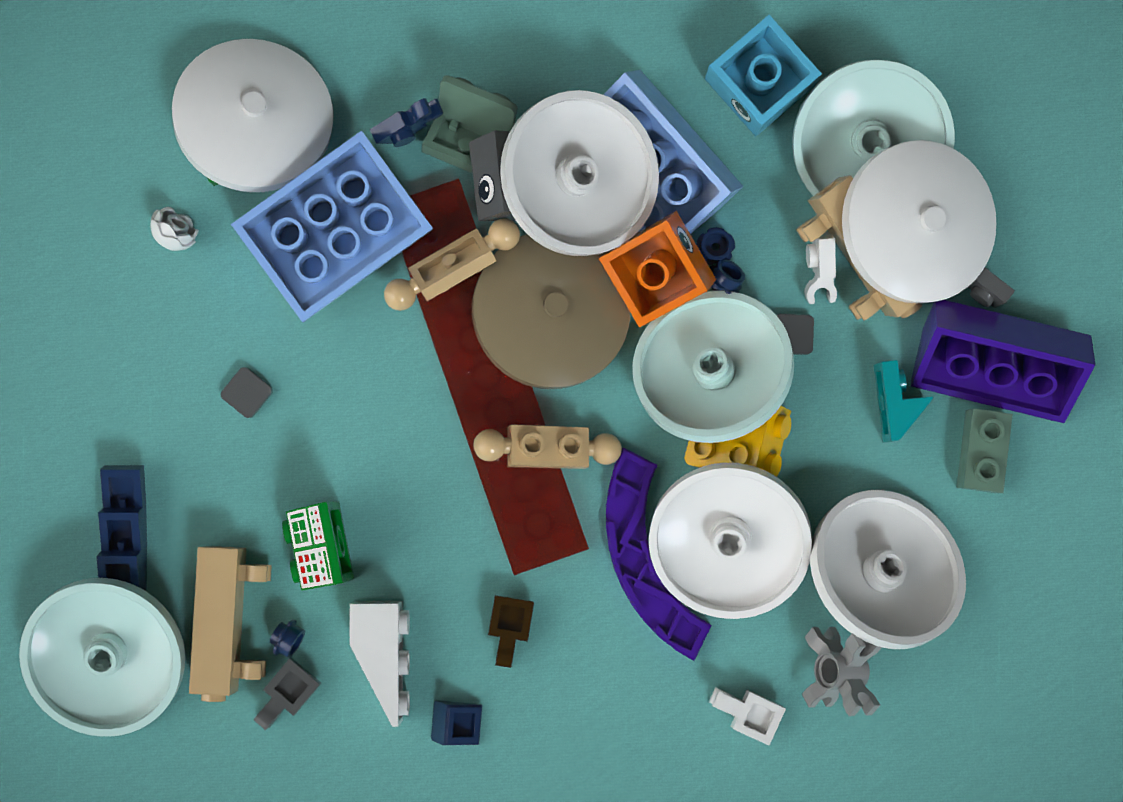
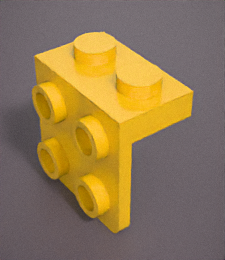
[684,406,792,477]

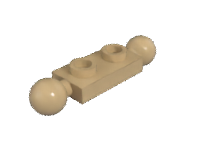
[384,219,520,311]
[473,425,622,469]

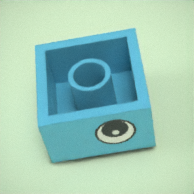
[705,15,822,137]

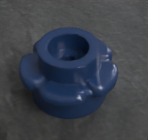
[696,227,735,265]
[710,259,745,294]
[270,619,305,658]

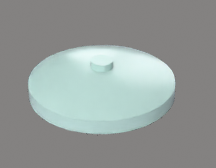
[792,59,955,196]
[633,291,794,443]
[19,578,185,736]

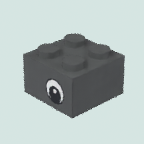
[469,130,516,221]

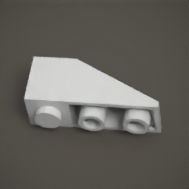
[350,601,410,727]

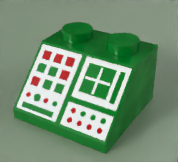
[282,501,354,591]

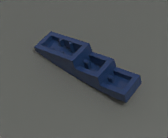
[96,465,147,591]

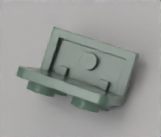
[421,75,518,173]

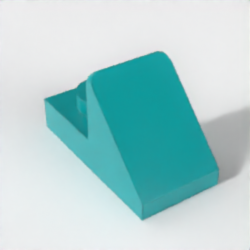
[873,360,934,443]

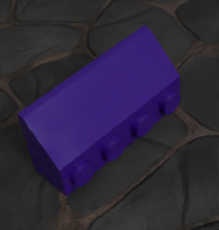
[911,300,1096,423]

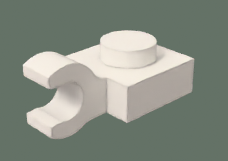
[804,231,837,304]
[709,687,786,745]

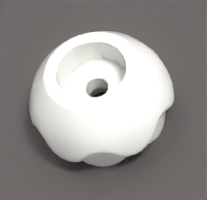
[150,207,199,251]

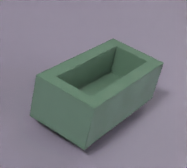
[956,409,1013,493]

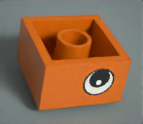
[599,210,716,328]

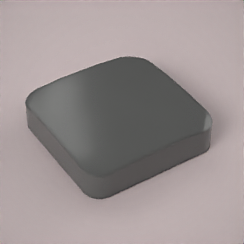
[777,314,814,355]
[220,367,272,418]

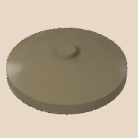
[472,234,630,389]

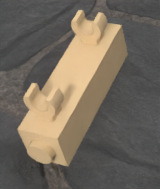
[796,175,922,321]
[189,546,272,702]

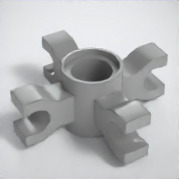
[802,627,882,716]

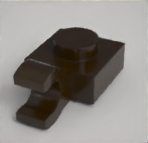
[488,595,534,668]

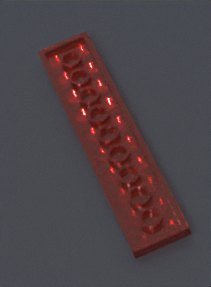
[402,178,589,575]

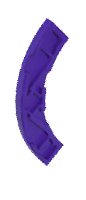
[606,447,712,661]

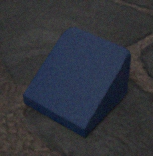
[431,701,482,745]

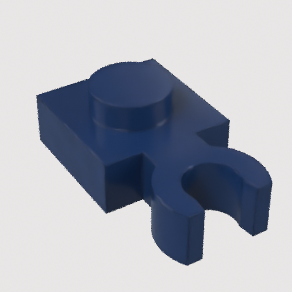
[370,98,443,147]

